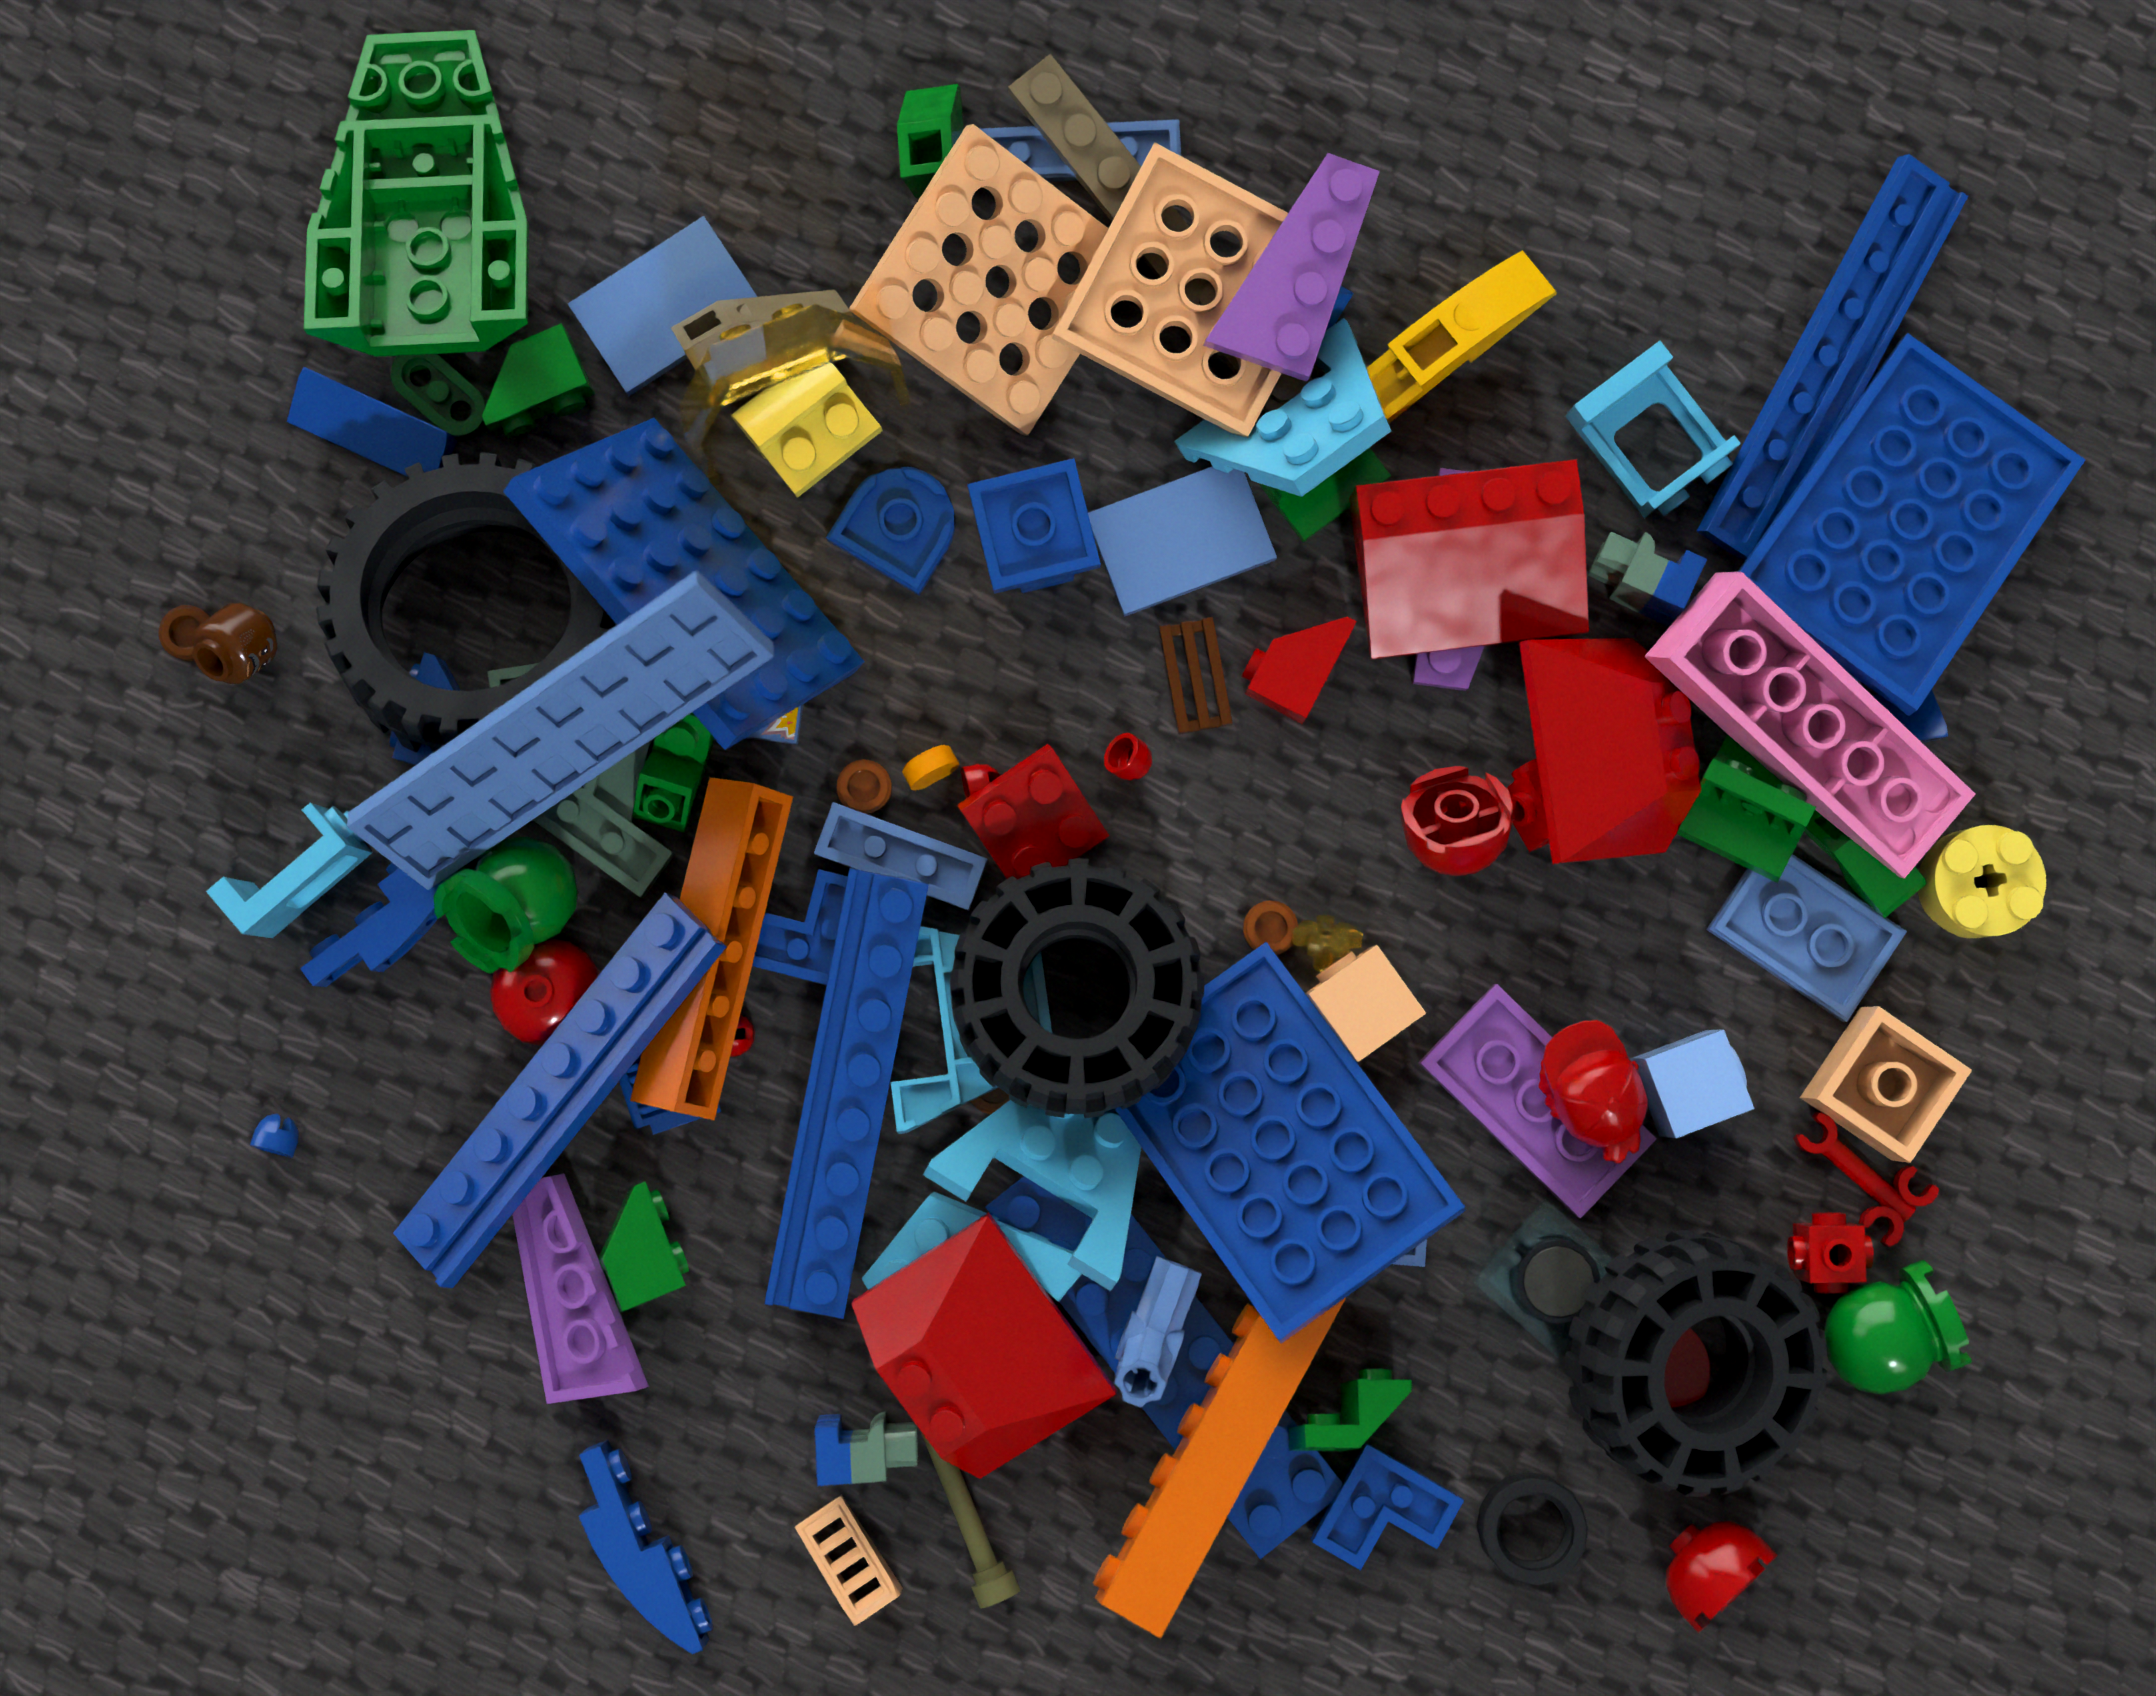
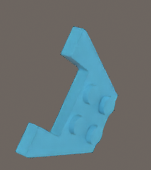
[1174,318,1391,497]
[891,926,1052,1134]
[923,1100,1141,1291]
[862,1192,1082,1302]

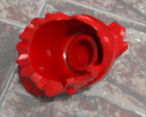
[1538,1020,1648,1164]

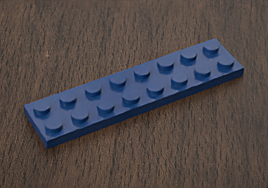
[985,1176,1343,1559]

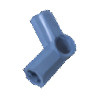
[1114,1256,1202,1407]

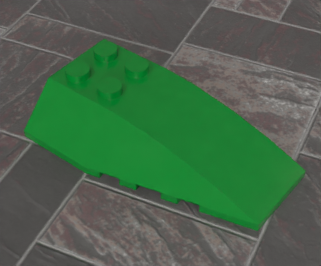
[304,30,529,357]

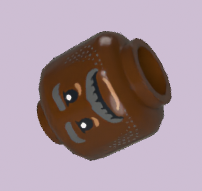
[193,603,278,684]

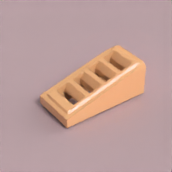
[795,1494,903,1626]

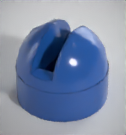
[250,1114,299,1158]

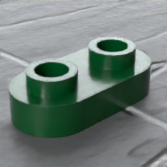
[391,354,487,440]

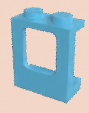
[1565,341,1741,518]
[206,803,373,938]

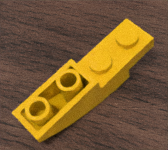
[1367,250,1557,423]

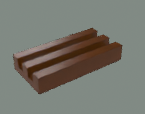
[1159,617,1233,735]

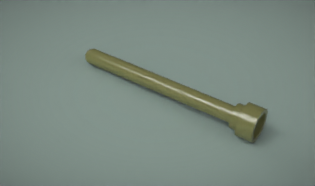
[921,1432,1021,1608]

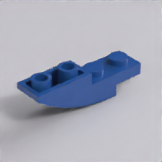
[300,860,473,987]
[579,1439,713,1654]

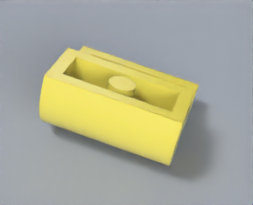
[731,348,882,498]

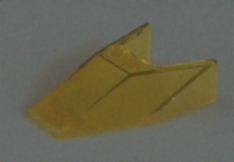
[679,303,911,483]

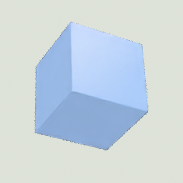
[1630,1030,1754,1138]

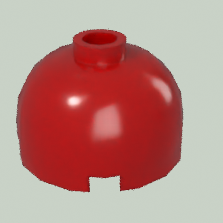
[1401,766,1513,876]
[490,938,600,1047]
[1666,1521,1778,1633]

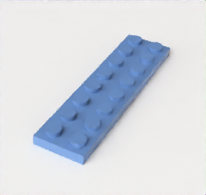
[347,570,774,890]

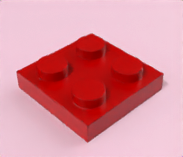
[957,744,1110,880]

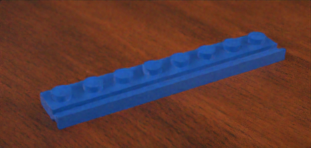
[1696,154,1968,561]
[764,868,929,1319]
[393,893,727,1288]

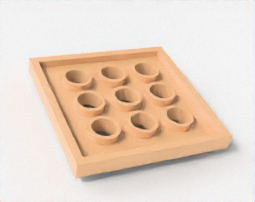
[848,124,1142,436]
[1052,142,1288,438]

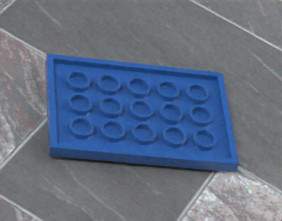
[1738,333,2085,716]
[503,418,865,750]
[1115,942,1466,1344]

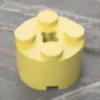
[1918,825,2046,938]

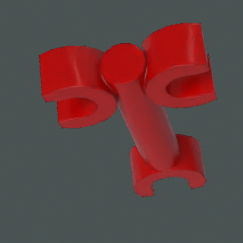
[1793,1112,1939,1247]

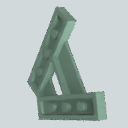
[487,663,675,898]

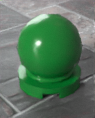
[434,837,579,974]
[1824,1260,1972,1395]

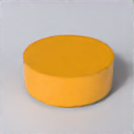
[902,745,960,791]

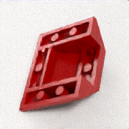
[1519,638,1701,864]
[851,1213,1117,1479]

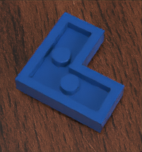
[752,869,848,985]
[1310,1442,1464,1570]

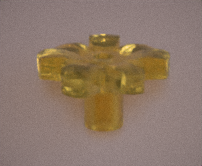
[1292,915,1363,972]

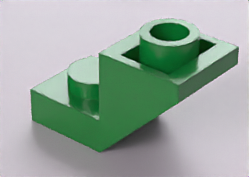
[632,712,714,832]
[1804,810,1927,918]
[1289,1369,1412,1451]

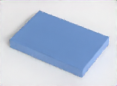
[568,216,757,396]
[1088,466,1277,617]
[1706,854,1907,1022]

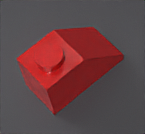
[1241,616,1357,724]

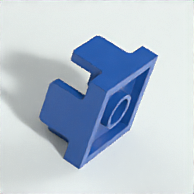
[967,458,1101,594]

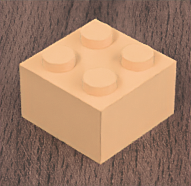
[1800,1006,1972,1163]

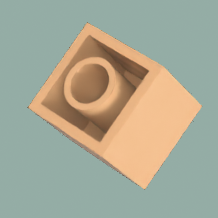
[1305,945,1426,1062]

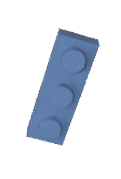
[814,802,988,911]

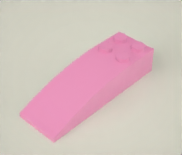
[1644,572,1975,878]

